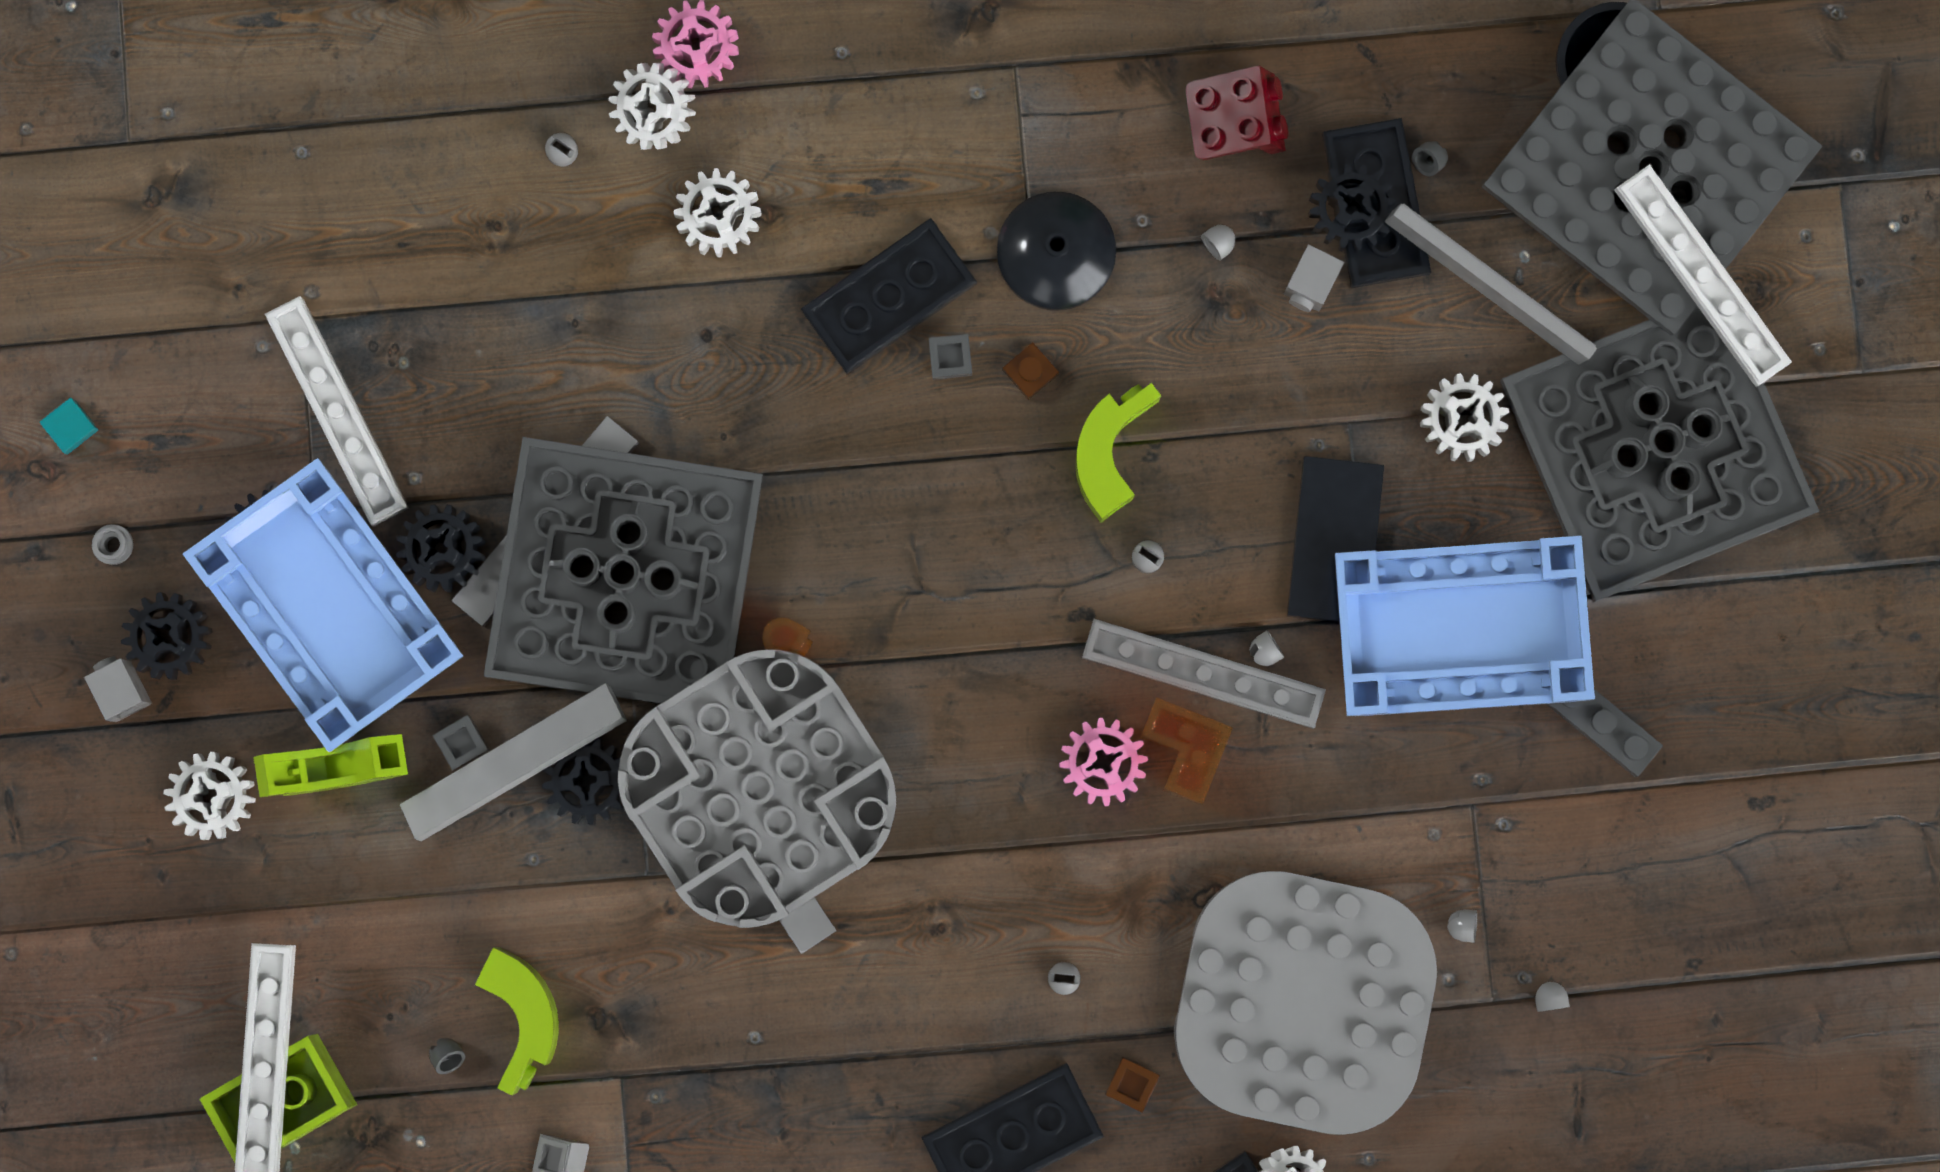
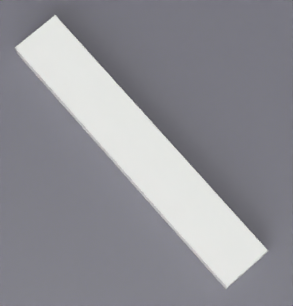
[1614,164,1792,387]
[265,296,409,527]
[235,943,296,1172]

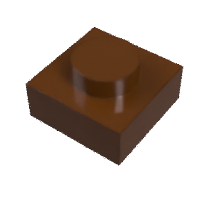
[1002,342,1059,400]
[1105,1057,1160,1113]

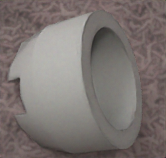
[545,133,578,167]
[1201,225,1235,260]
[1132,540,1164,573]
[1250,630,1284,666]
[1447,909,1477,943]
[1048,962,1081,995]
[1535,982,1570,1012]

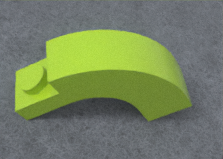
[1076,383,1161,523]
[254,734,408,797]
[475,947,559,1095]

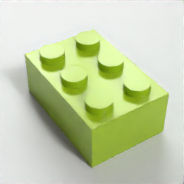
[200,1034,357,1163]

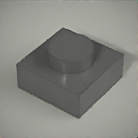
[929,334,972,380]
[432,715,490,771]

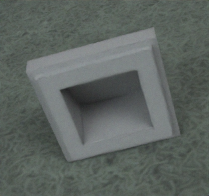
[779,897,837,954]
[532,1134,589,1172]

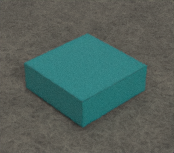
[39,397,99,455]

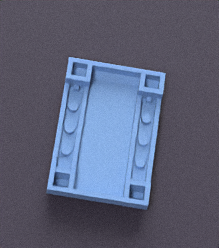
[183,458,463,752]
[1335,536,1595,716]

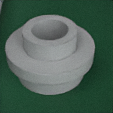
[92,524,133,565]

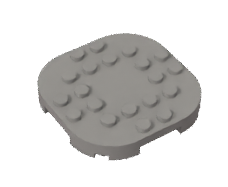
[618,650,896,928]
[1174,871,1437,1135]

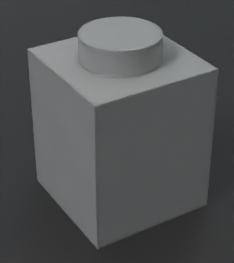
[1284,244,1344,312]
[84,656,152,722]

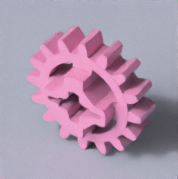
[652,0,739,89]
[1059,718,1148,806]

